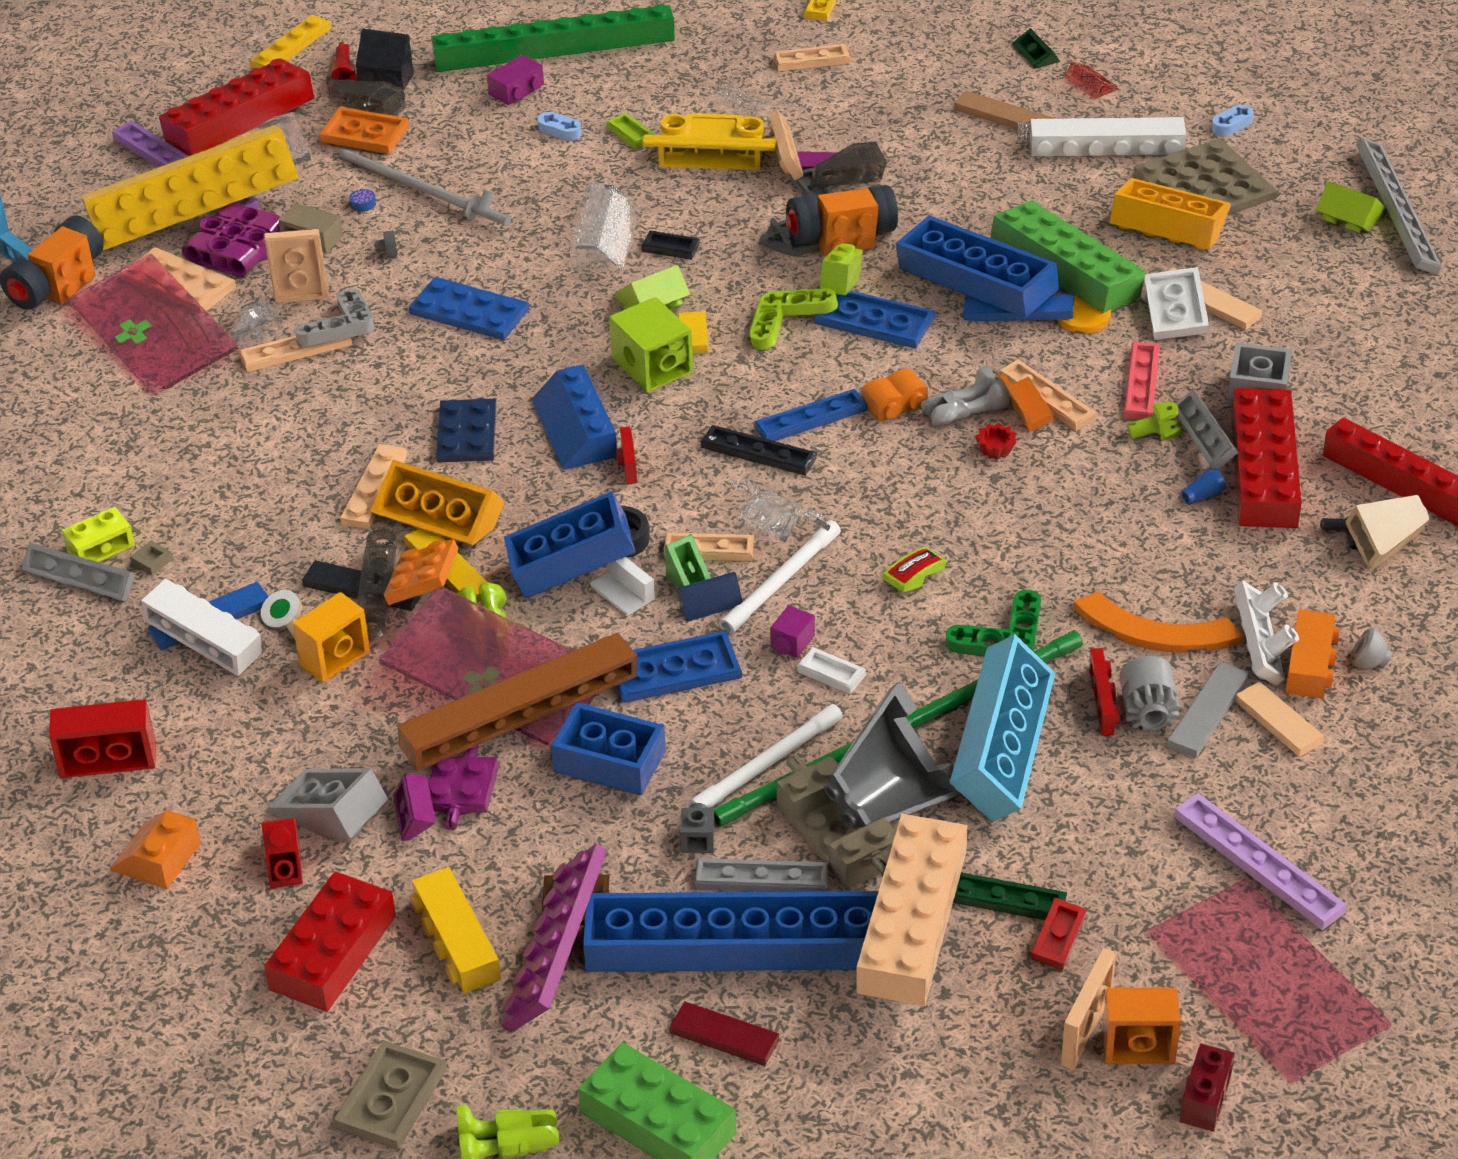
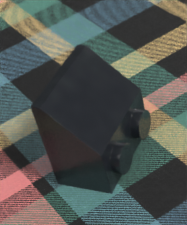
[355,28,414,91]

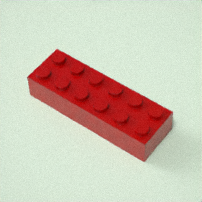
[159,58,315,156]
[1231,388,1302,528]

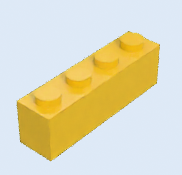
[409,867,501,994]

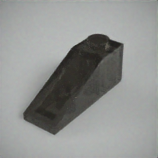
[327,80,406,116]
[810,141,887,188]

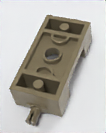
[776,755,896,889]

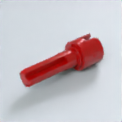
[331,41,355,89]

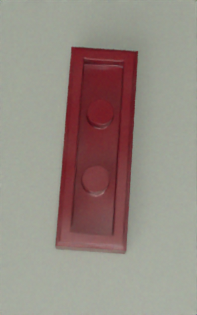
[670,1001,779,1066]

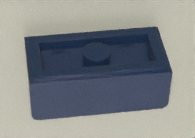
[679,572,742,622]

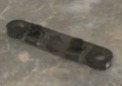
[357,527,397,640]

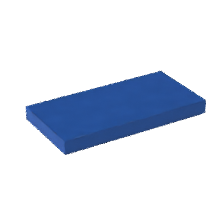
[814,290,935,349]
[616,631,742,703]

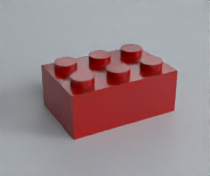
[49,699,156,779]

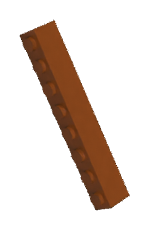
[398,632,637,771]

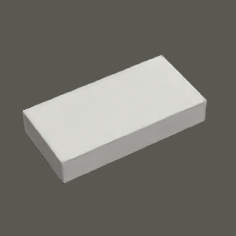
[797,647,866,694]

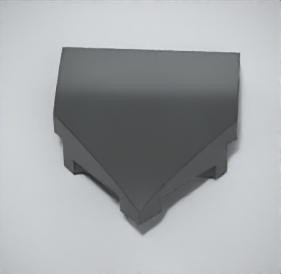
[759,218,820,257]

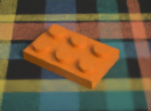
[319,107,409,154]
[384,538,459,605]

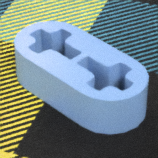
[1212,105,1254,136]
[538,112,581,141]

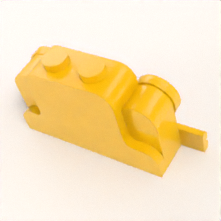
[643,113,776,170]

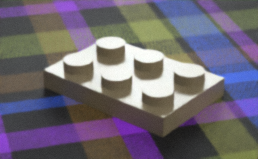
[334,1040,447,1150]

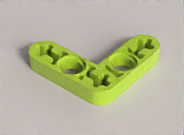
[750,288,838,350]

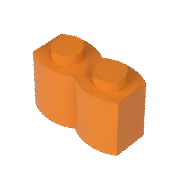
[862,368,928,421]

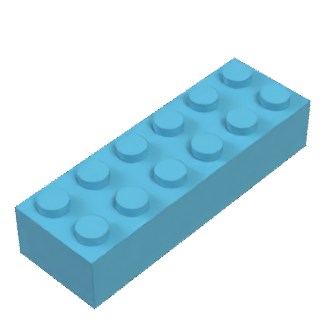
[950,634,1055,821]

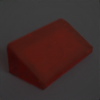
[1064,62,1118,99]

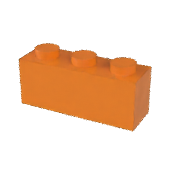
[1286,609,1340,699]

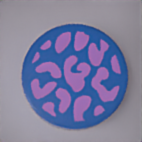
[349,189,376,211]

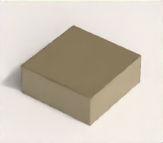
[130,541,173,575]

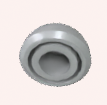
[1350,627,1392,669]

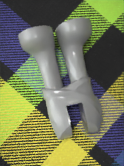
[921,366,1010,427]

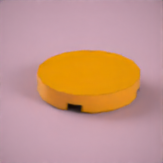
[1057,295,1111,334]

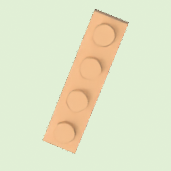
[769,109,804,180]
[340,444,407,530]

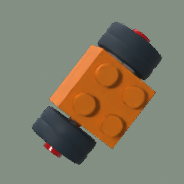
[786,185,898,257]
[0,215,103,310]

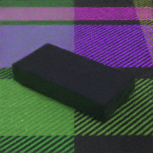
[642,230,700,260]

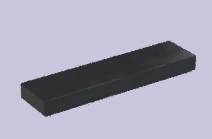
[701,425,817,476]
[302,560,423,611]

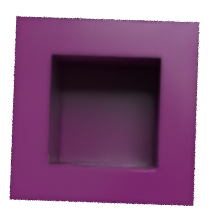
[770,605,815,658]

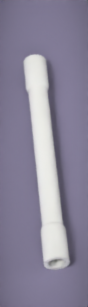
[719,520,841,635]
[689,704,843,808]

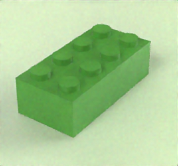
[578,1042,736,1159]

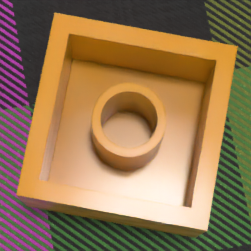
[293,592,370,683]

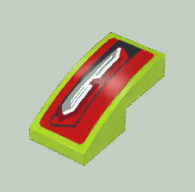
[882,547,947,593]

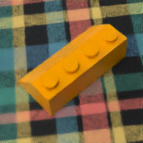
[1110,178,1231,250]
[370,460,505,546]

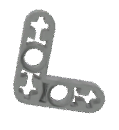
[295,289,374,347]

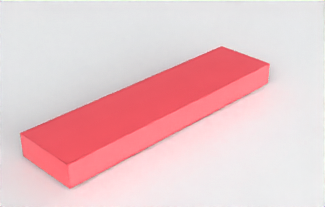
[1124,342,1160,420]

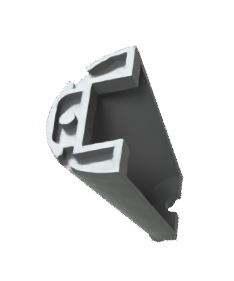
[824,682,961,829]

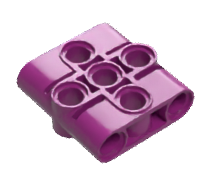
[182,203,281,277]

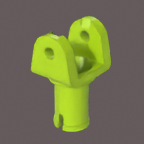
[1127,402,1182,441]

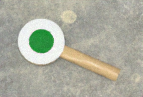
[261,590,302,639]

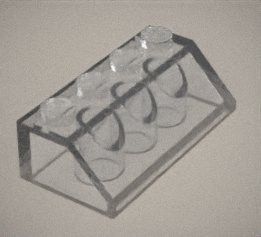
[570,183,640,273]

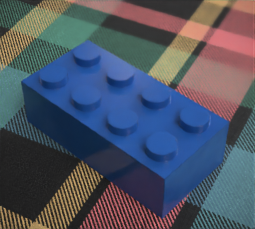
[504,491,635,598]

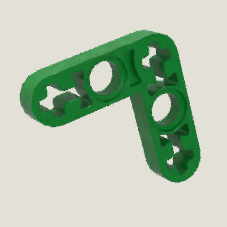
[946,590,1041,656]

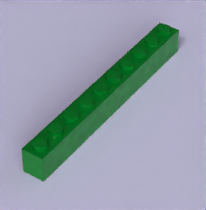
[431,4,675,72]

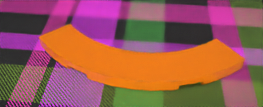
[1073,591,1244,653]

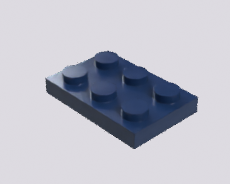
[436,398,497,463]

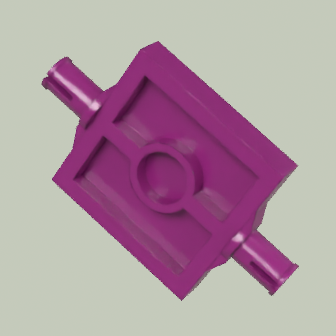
[428,745,499,830]

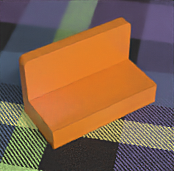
[1000,374,1055,432]

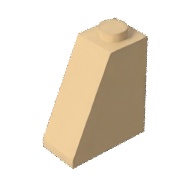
[1345,495,1430,570]

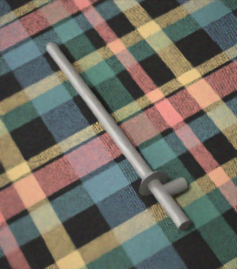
[339,149,511,226]

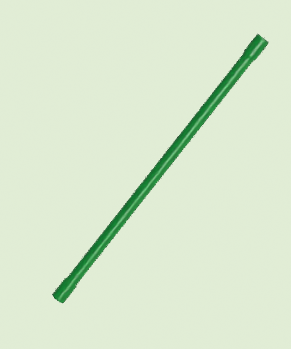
[714,630,1083,827]

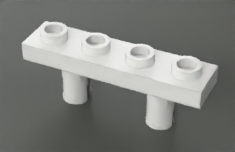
[1234,580,1299,685]

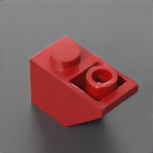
[261,817,303,888]

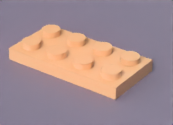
[120,247,236,315]

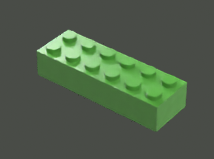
[990,201,1146,313]

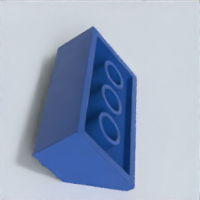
[532,365,617,470]

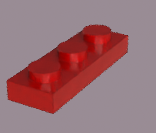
[1089,648,1120,736]

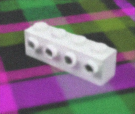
[141,579,262,676]

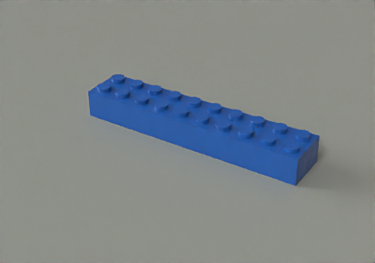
[584,891,879,972]

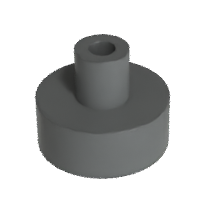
[374,230,397,258]

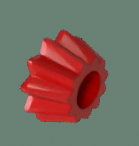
[975,423,1017,460]

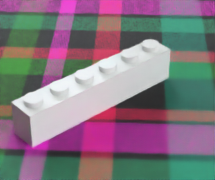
[1030,117,1186,156]

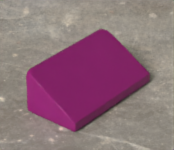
[393,773,436,841]

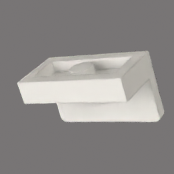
[590,557,655,615]

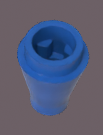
[1181,469,1227,505]

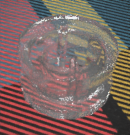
[1017,121,1031,144]

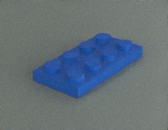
[409,277,529,340]

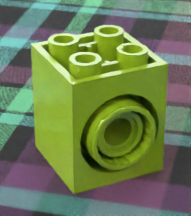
[609,297,693,392]

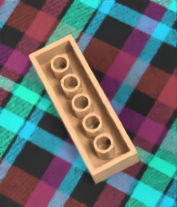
[857,814,968,1006]

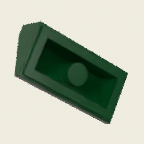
[1012,28,1060,69]

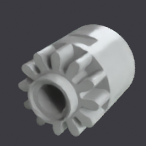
[1119,656,1180,731]

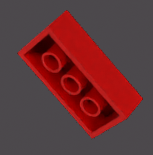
[264,871,396,1012]

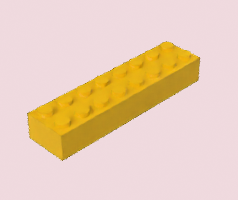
[81,124,299,251]

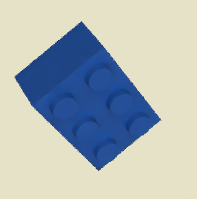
[551,702,666,795]

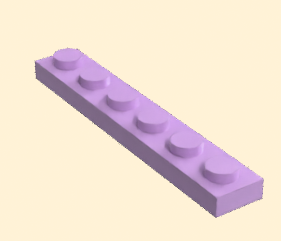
[1174,793,1347,930]

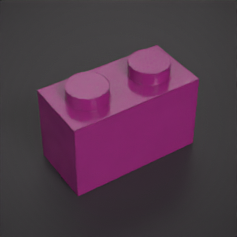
[487,54,544,105]

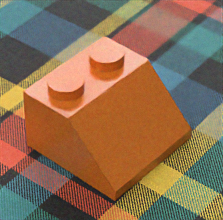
[110,810,201,889]

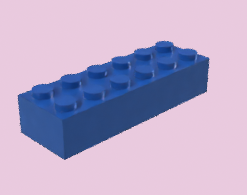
[895,215,1059,318]

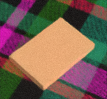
[265,229,328,303]
[1061,948,1116,1069]

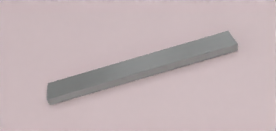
[1356,138,1442,274]

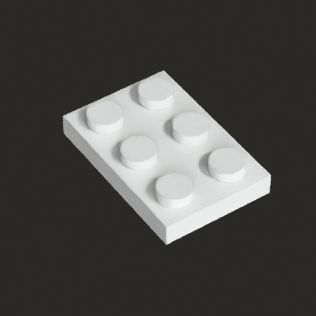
[1144,267,1209,340]

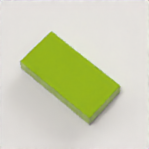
[606,113,656,150]

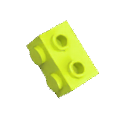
[62,507,135,562]

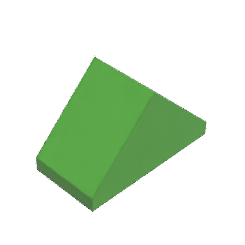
[664,534,711,589]

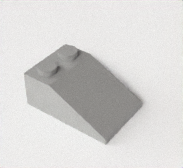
[267,768,388,840]

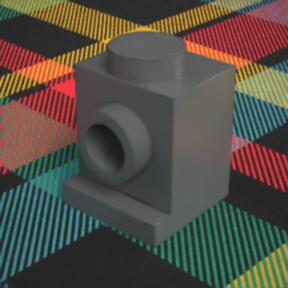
[680,803,715,853]

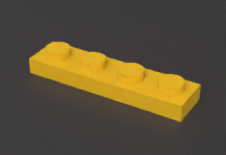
[251,15,331,68]

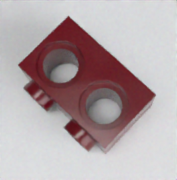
[1179,1043,1235,1132]

